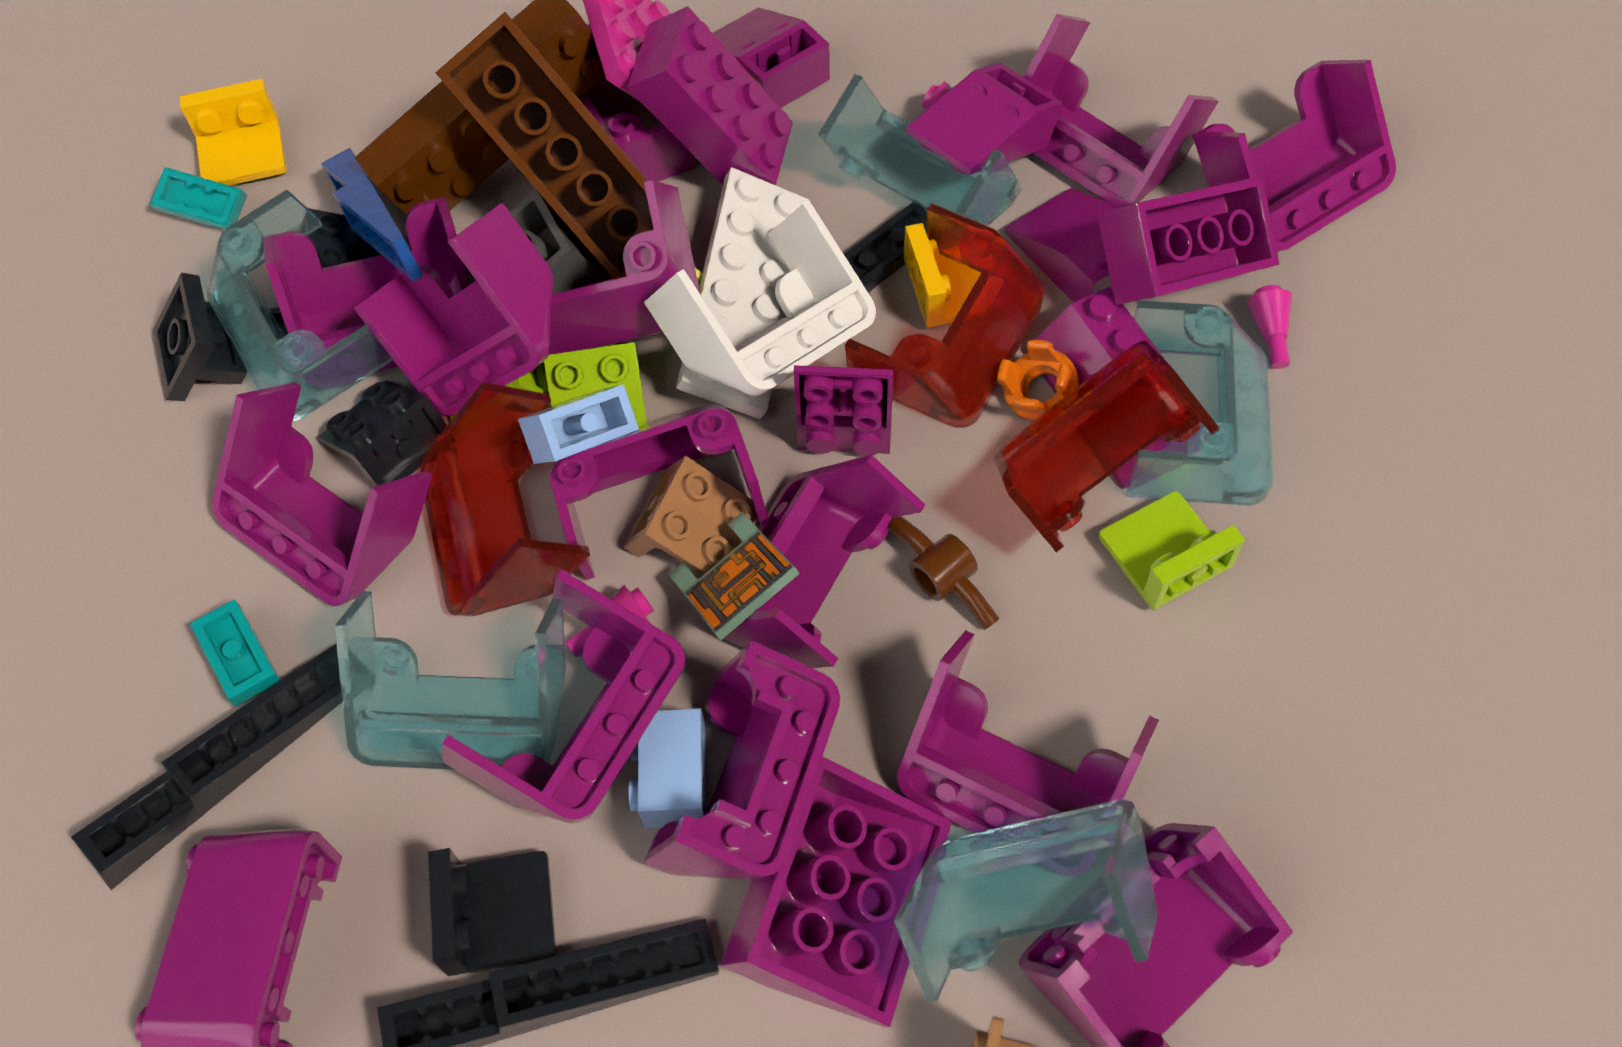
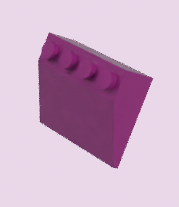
[720,757,952,1027]

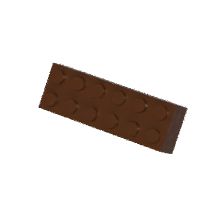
[354,0,605,215]
[435,12,688,279]

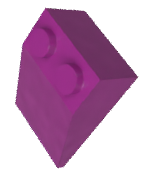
[1004,188,1119,302]

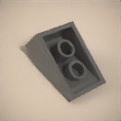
[464,189,601,294]

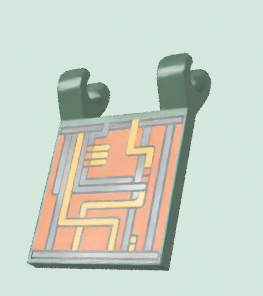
[668,512,800,640]

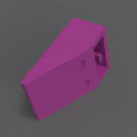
[713,7,830,108]
[906,63,1064,175]
[793,365,893,456]

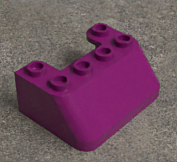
[1193,60,1396,251]
[263,197,469,384]
[354,203,554,416]

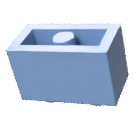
[518,384,639,464]
[629,708,706,828]

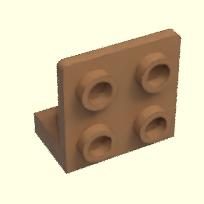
[623,456,758,575]

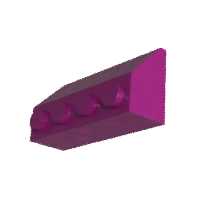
[1026,286,1213,489]

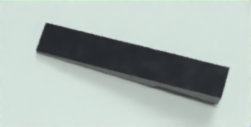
[71,643,368,890]
[377,918,719,1047]

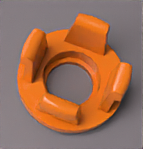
[997,340,1079,422]

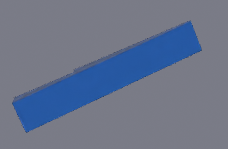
[321,148,423,282]

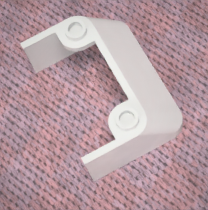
[644,201,876,396]

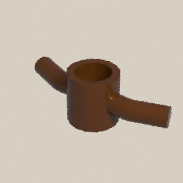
[887,516,1000,630]

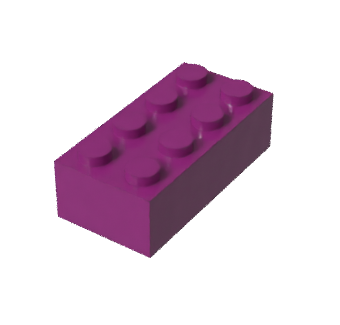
[627,6,793,185]
[1097,176,1280,305]

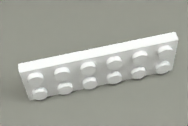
[676,167,809,419]

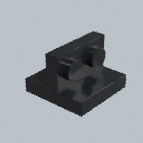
[153,273,247,401]

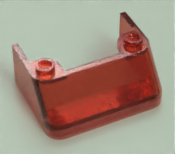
[845,203,1044,428]
[994,341,1220,553]
[420,382,591,617]

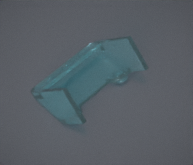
[818,74,1022,239]
[207,189,393,421]
[1127,300,1273,506]
[335,591,566,770]
[894,800,1158,1002]

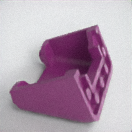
[643,640,840,880]
[1018,823,1294,1047]
[135,829,342,1047]

